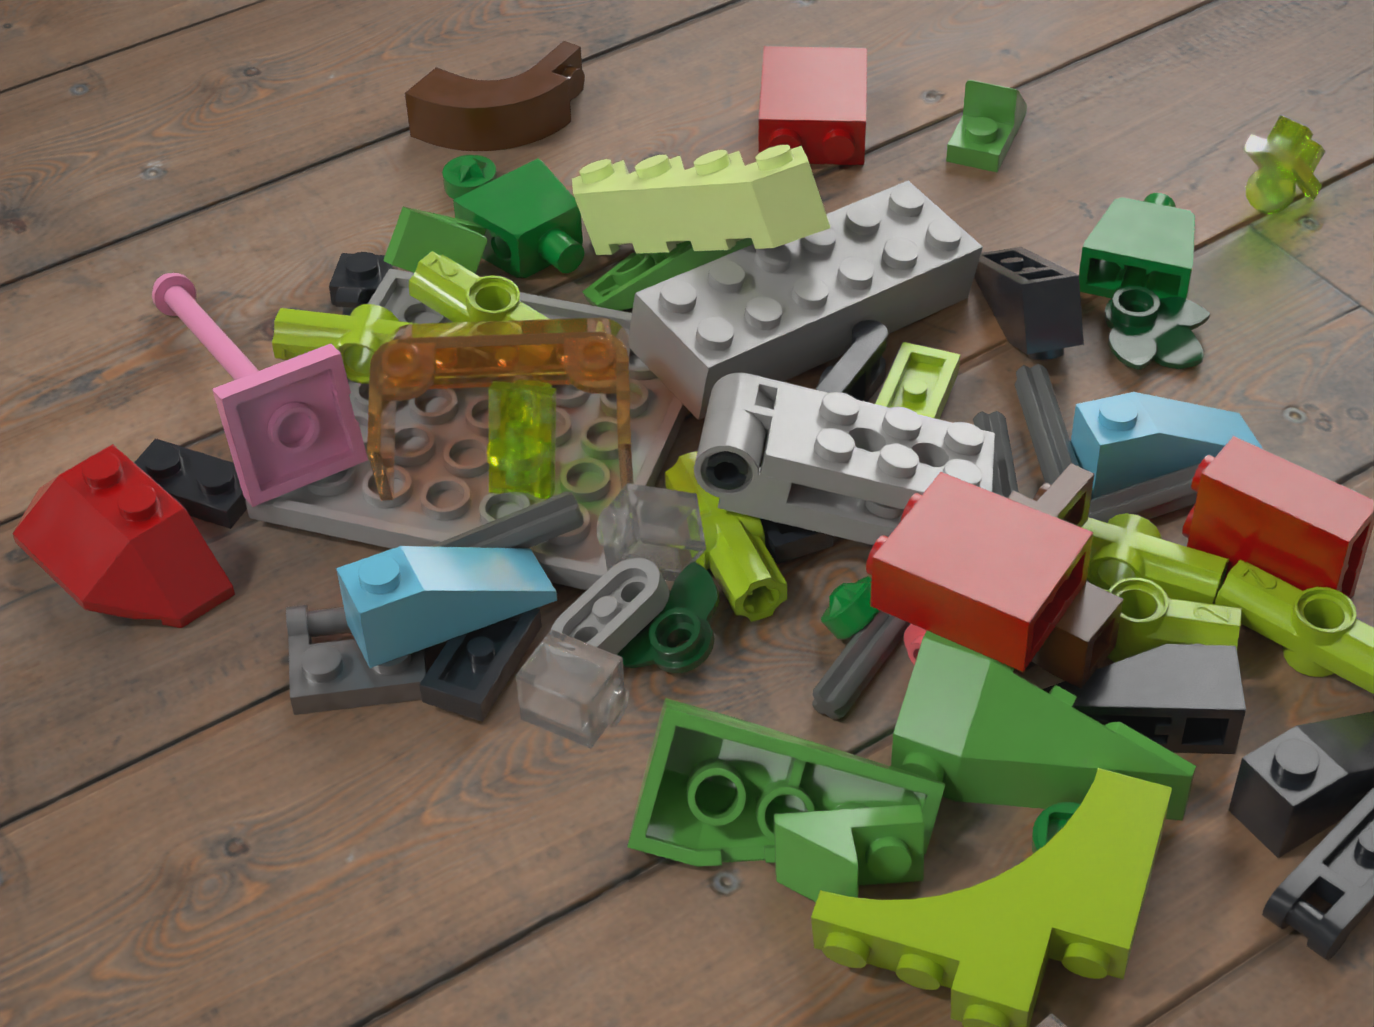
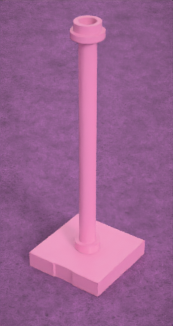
[152,273,368,507]

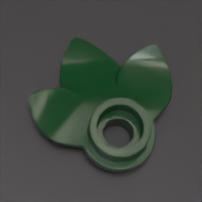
[1104,286,1210,370]
[611,562,719,673]

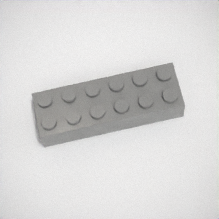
[627,180,983,420]

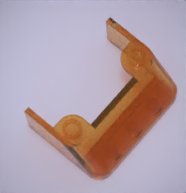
[367,317,634,501]

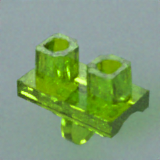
[1243,116,1326,214]
[487,379,556,499]

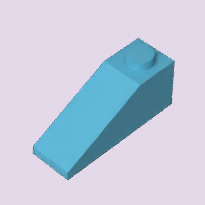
[1071,392,1264,499]
[336,546,557,668]

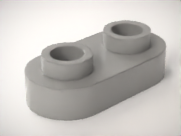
[550,558,669,672]

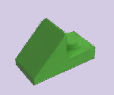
[946,80,1027,172]
[383,206,487,274]
[774,804,925,902]

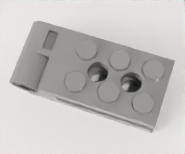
[694,373,995,545]

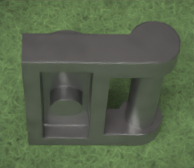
[286,605,427,715]

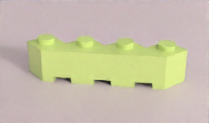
[572,145,831,255]

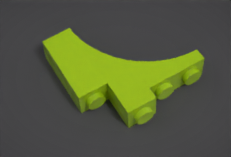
[811,768,1172,1027]

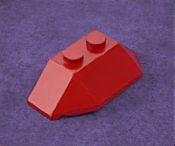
[12,444,235,628]

